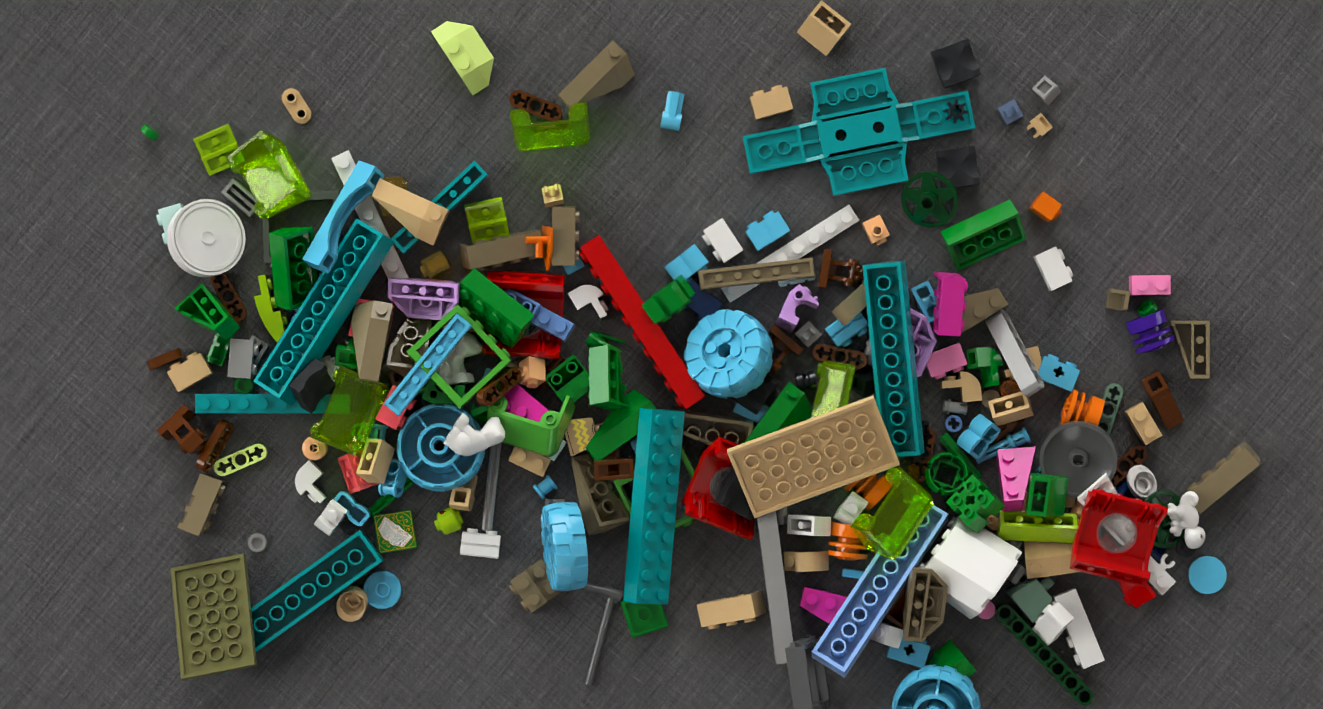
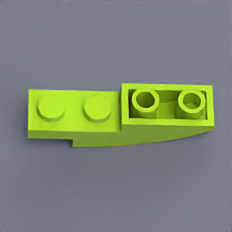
[254,274,288,343]

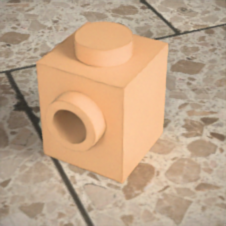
[862,215,890,246]
[519,356,546,388]

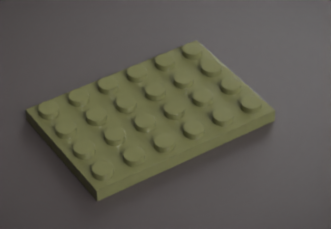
[171,554,257,681]

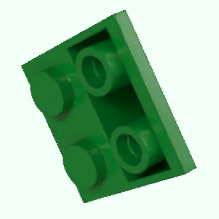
[546,354,589,403]
[1025,472,1069,517]

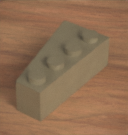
[458,229,544,271]
[677,409,753,445]
[1186,441,1260,514]

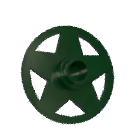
[901,172,958,228]
[1144,490,1185,548]

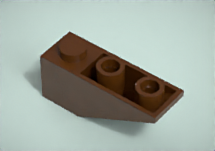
[1139,371,1184,430]

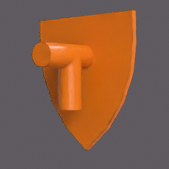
[525,226,553,271]

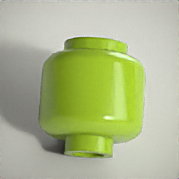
[434,507,464,535]

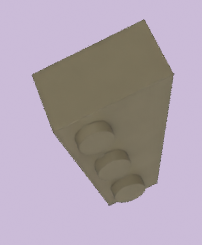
[552,206,580,266]
[961,288,1008,333]
[1171,321,1210,379]
[177,473,226,536]

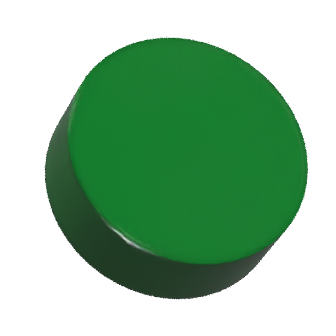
[141,123,160,141]
[1138,299,1158,317]
[234,378,254,394]

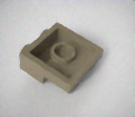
[509,559,562,612]

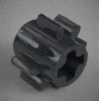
[943,99,968,124]

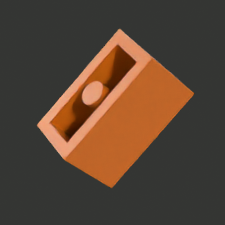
[1028,191,1062,222]

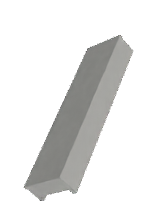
[757,511,793,664]

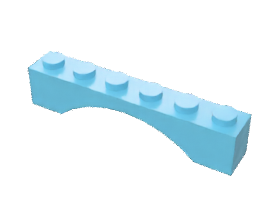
[302,161,385,274]

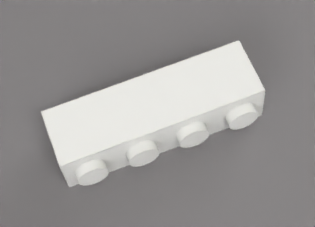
[1051,588,1105,669]

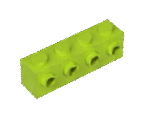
[997,510,1078,543]

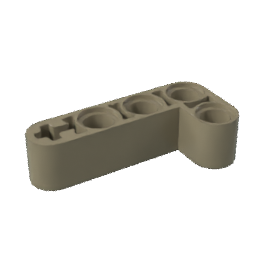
[832,261,888,326]

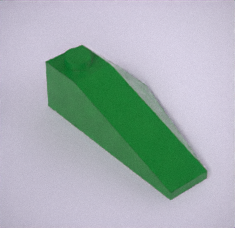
[744,382,813,443]

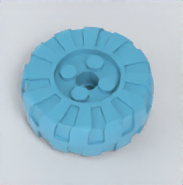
[684,309,774,399]
[397,404,485,492]
[541,502,588,591]
[892,664,981,709]

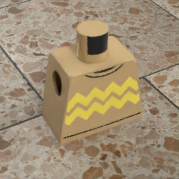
[565,417,603,456]

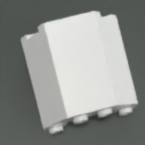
[918,516,1022,619]

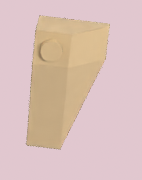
[372,178,450,246]
[1024,541,1081,579]

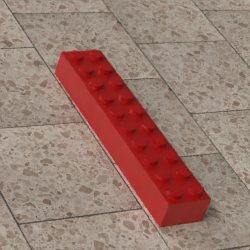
[579,235,705,409]

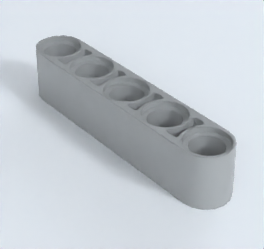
[985,309,1045,398]

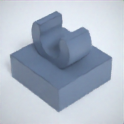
[997,99,1024,125]

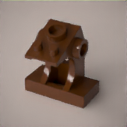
[818,249,864,288]
[767,324,803,375]
[156,404,208,455]
[594,448,634,481]

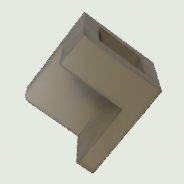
[1105,288,1130,311]

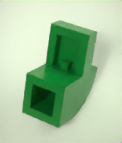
[966,347,1004,388]

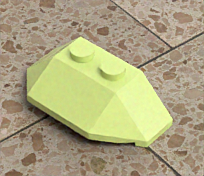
[431,21,494,95]

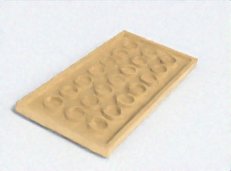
[727,396,900,518]

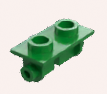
[206,333,235,367]

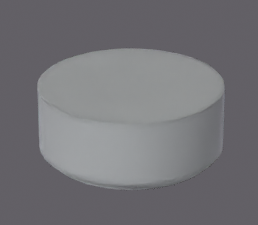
[248,533,268,552]

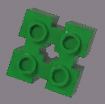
[641,274,695,324]
[946,474,1005,533]

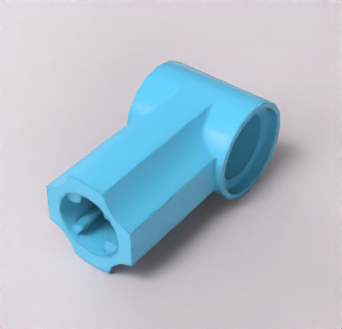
[660,91,684,131]

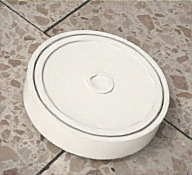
[167,199,246,277]

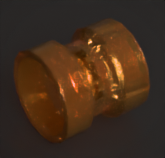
[998,380,1019,397]

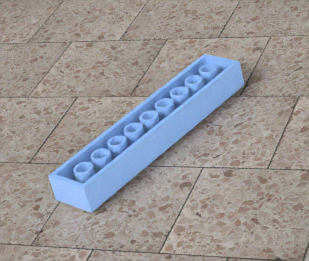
[812,494,948,678]

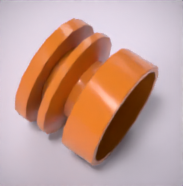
[1060,389,1105,426]
[844,473,895,511]
[827,522,871,561]

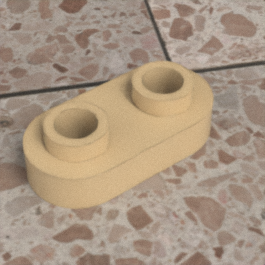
[282,88,312,124]

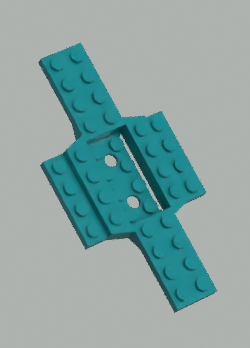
[742,67,976,196]

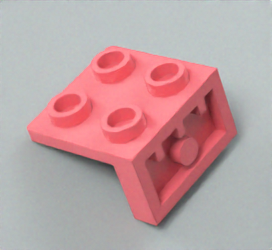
[337,449,378,494]

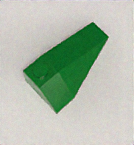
[585,389,656,460]
[928,640,976,677]

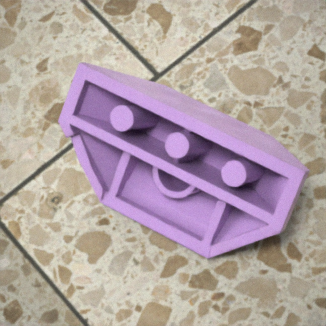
[388,278,459,320]
[910,308,937,377]

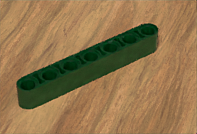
[995,603,1094,706]

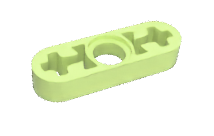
[214,444,268,476]

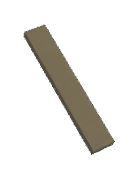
[698,257,815,290]

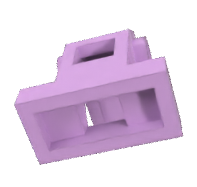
[775,284,819,333]

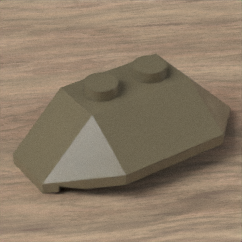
[903,567,948,642]

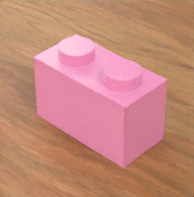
[1129,275,1171,296]
[926,343,967,380]

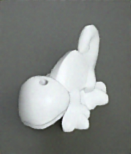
[1167,491,1205,549]

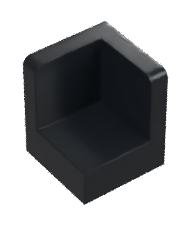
[850,366,875,398]

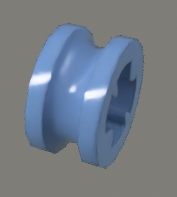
[944,415,962,432]

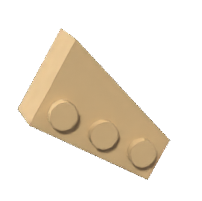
[697,590,766,629]

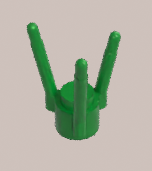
[585,331,626,354]

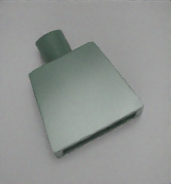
[1006,577,1054,623]

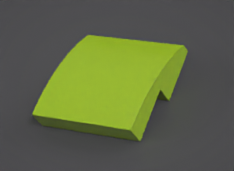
[193,123,245,176]
[464,197,510,243]

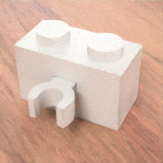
[1148,553,1176,595]

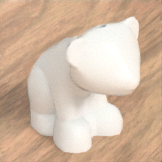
[436,333,483,386]
[443,412,506,456]

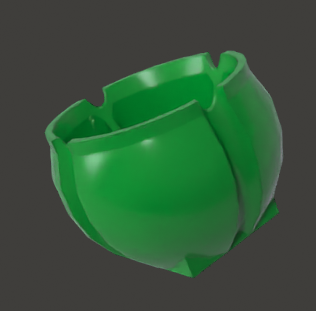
[924,452,969,496]

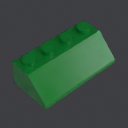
[940,199,1027,271]
[269,227,318,310]

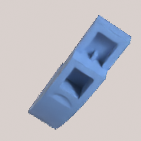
[505,289,575,342]

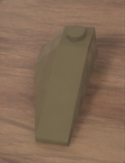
[351,300,393,383]
[386,316,432,377]

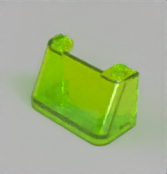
[510,102,591,151]
[227,130,312,219]
[310,366,389,457]
[851,466,933,559]

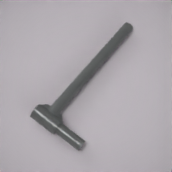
[584,583,623,686]

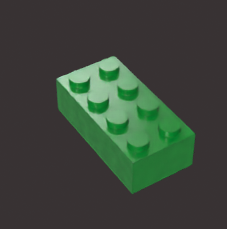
[458,268,535,349]

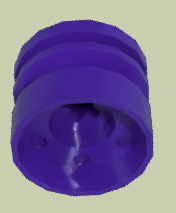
[1125,309,1175,354]

